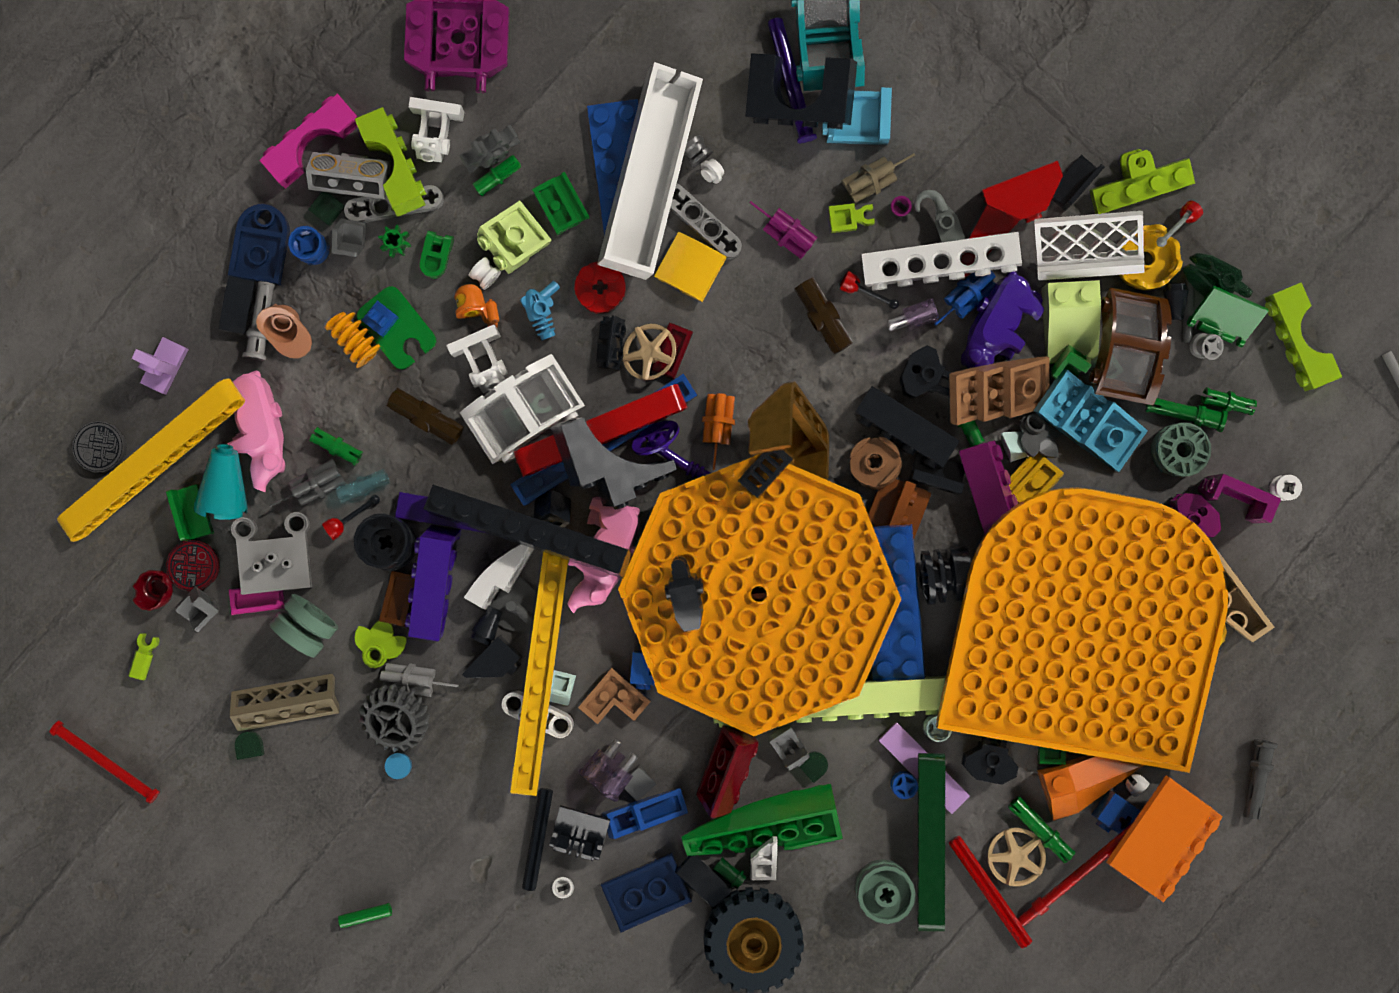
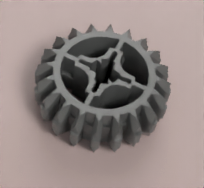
[359,683,430,752]

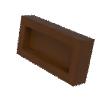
[379,571,415,627]

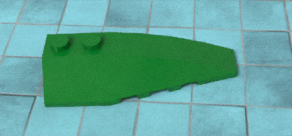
[682,784,843,856]

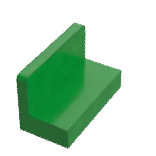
[166,484,214,541]

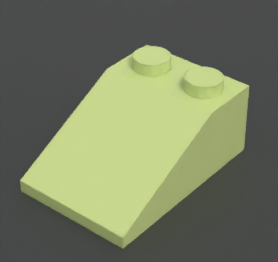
[1041,280,1101,364]

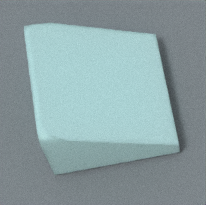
[1001,432,1029,462]
[550,670,576,706]

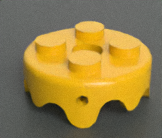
[1119,224,1183,291]

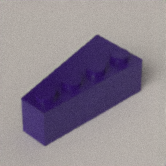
[405,525,461,641]

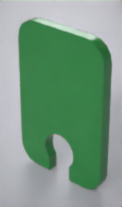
[357,286,437,370]

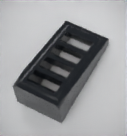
[738,449,793,499]

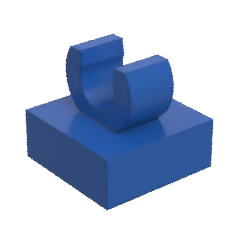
[362,300,399,337]

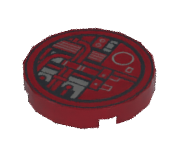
[166,540,220,591]

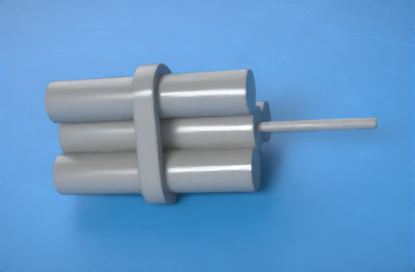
[380,663,459,697]

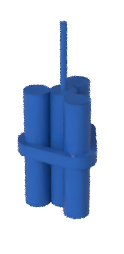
[934,271,996,326]

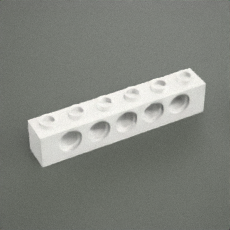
[862,232,1022,291]

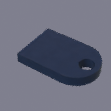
[228,204,290,285]

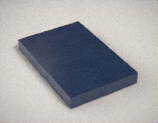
[600,852,692,932]

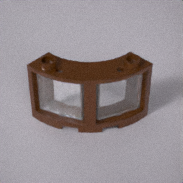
[1089,288,1172,405]

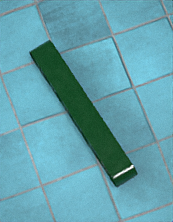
[917,753,945,932]

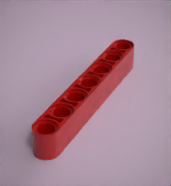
[513,384,688,477]

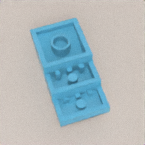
[1034,369,1148,472]

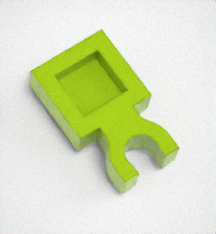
[828,203,875,233]

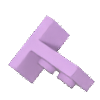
[131,337,189,395]

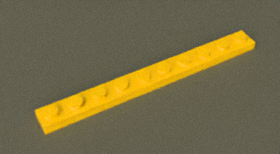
[510,552,569,796]

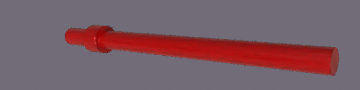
[1017,823,1133,926]

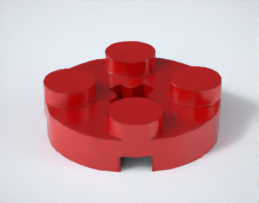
[574,262,626,314]

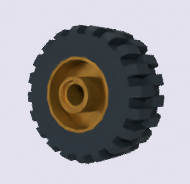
[704,887,804,993]

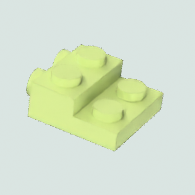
[477,201,552,274]

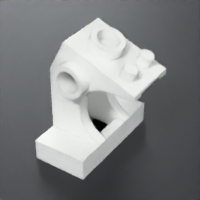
[408,97,464,163]
[447,325,508,393]

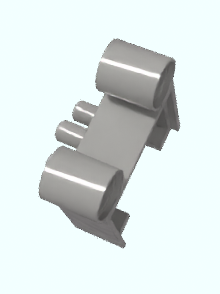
[231,512,312,595]

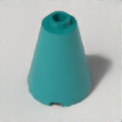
[194,444,248,520]

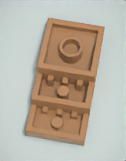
[950,356,1049,425]

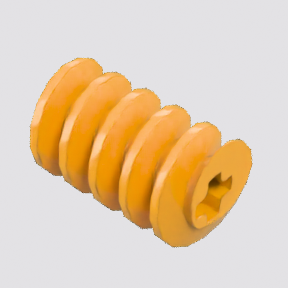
[325,312,381,369]

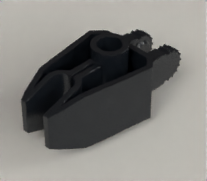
[665,555,704,632]

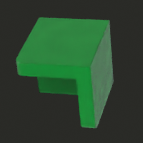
[1051,344,1092,379]

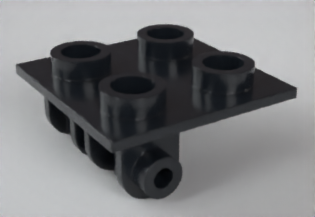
[549,805,611,862]

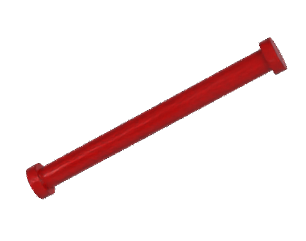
[49,720,160,804]

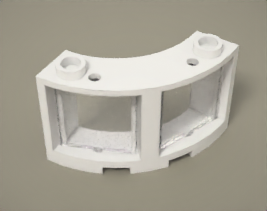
[460,354,585,464]

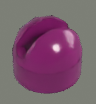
[891,196,912,217]

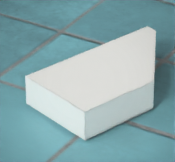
[750,836,777,880]

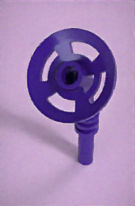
[632,420,711,479]

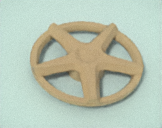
[623,324,676,380]
[987,828,1046,886]

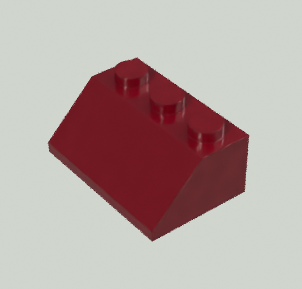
[696,725,758,818]

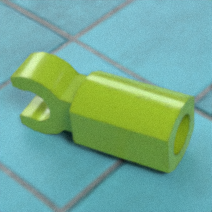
[128,633,160,680]

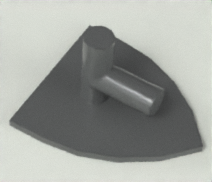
[490,576,537,634]

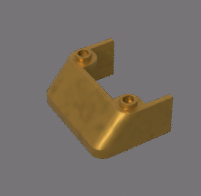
[748,381,829,480]

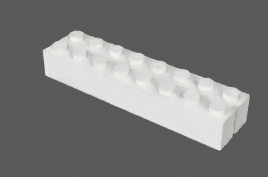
[597,62,703,280]

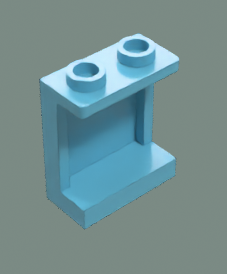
[822,87,892,145]

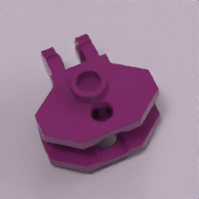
[1170,493,1221,538]

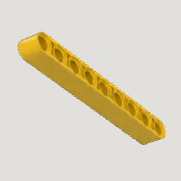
[57,379,245,542]

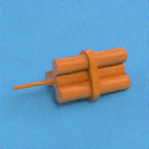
[702,393,735,470]

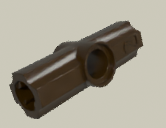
[794,277,853,355]
[386,387,464,446]

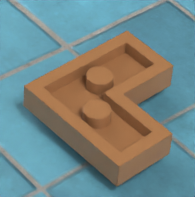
[578,668,651,724]

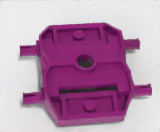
[404,0,510,93]

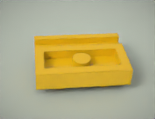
[1009,453,1064,504]

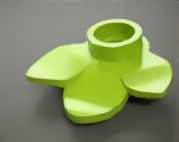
[355,621,407,668]

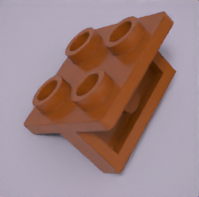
[868,479,931,539]

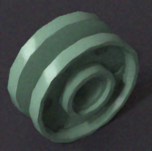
[1151,423,1211,477]

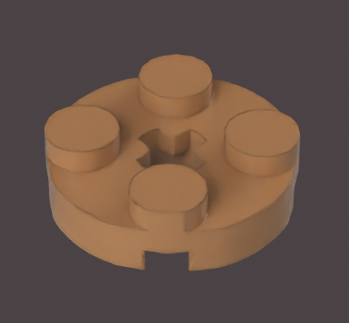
[850,437,902,490]

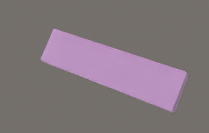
[878,722,970,814]

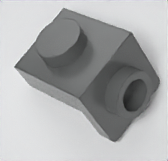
[767,723,810,771]

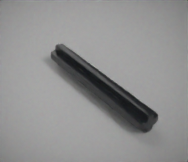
[522,788,553,891]

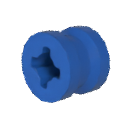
[890,771,918,799]

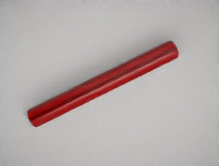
[949,836,1032,949]

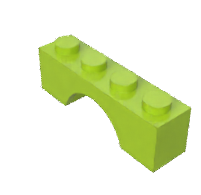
[355,107,426,217]
[1264,282,1342,391]

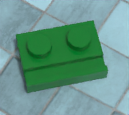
[532,172,590,236]

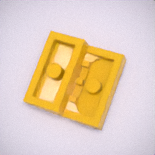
[654,232,727,302]

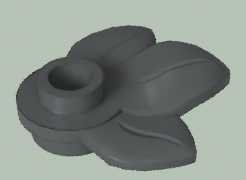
[1020,414,1063,458]

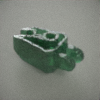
[1182,253,1253,298]

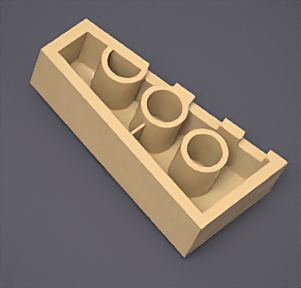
[1213,545,1274,642]

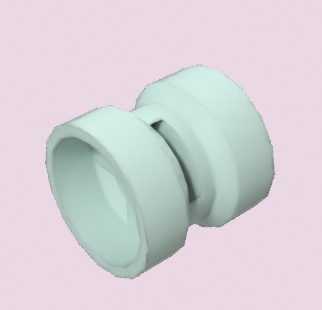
[923,714,952,742]

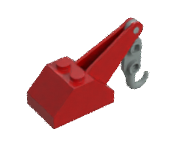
[914,161,1063,277]

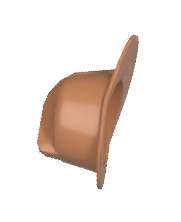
[256,304,312,358]

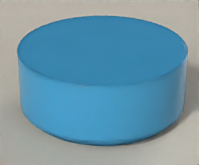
[385,753,412,779]

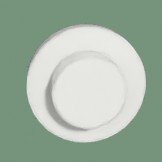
[701,159,724,184]

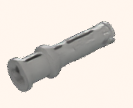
[242,281,275,361]

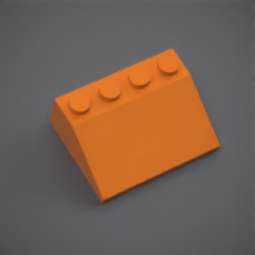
[1106,775,1223,902]

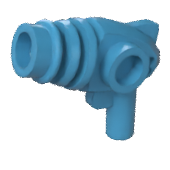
[520,281,560,340]

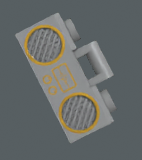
[306,152,391,199]

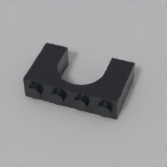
[745,53,857,130]

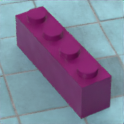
[959,440,1018,534]

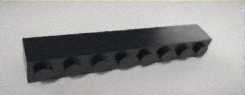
[424,484,632,579]

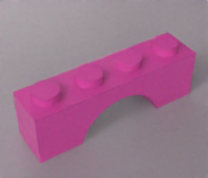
[259,93,358,189]

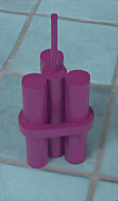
[749,201,818,259]

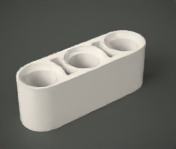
[502,690,574,738]

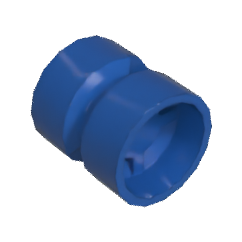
[288,226,330,265]

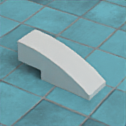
[464,545,534,610]

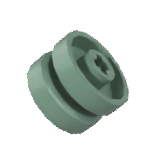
[269,594,338,658]
[854,859,916,924]

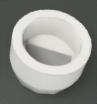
[1126,774,1150,797]
[552,877,574,898]

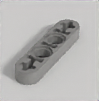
[670,183,742,260]
[344,185,444,223]

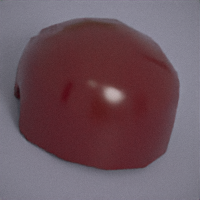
[133,570,173,611]

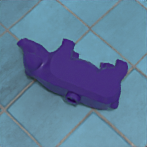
[961,271,1045,369]

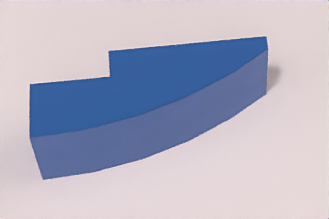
[601,788,688,839]

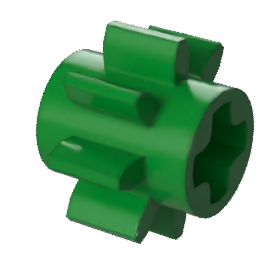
[378,225,412,258]

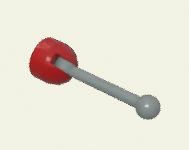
[1156,201,1203,247]

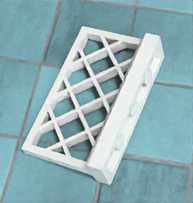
[1035,211,1144,280]

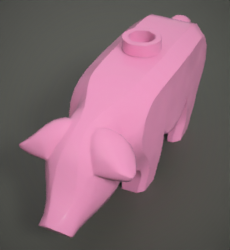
[227,370,285,492]
[567,497,640,613]

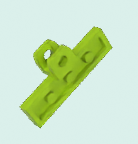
[1090,149,1195,214]

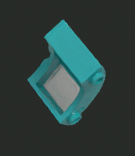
[791,0,865,92]

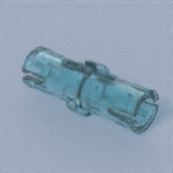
[336,468,390,503]

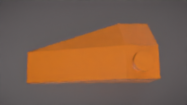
[1037,755,1144,821]

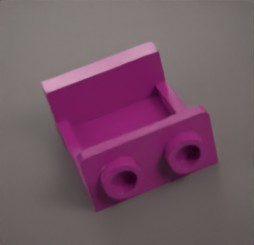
[1198,474,1282,524]

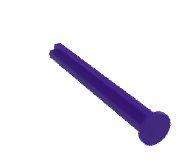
[768,17,817,143]

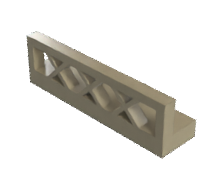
[230,674,340,731]

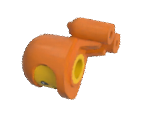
[454,284,500,327]

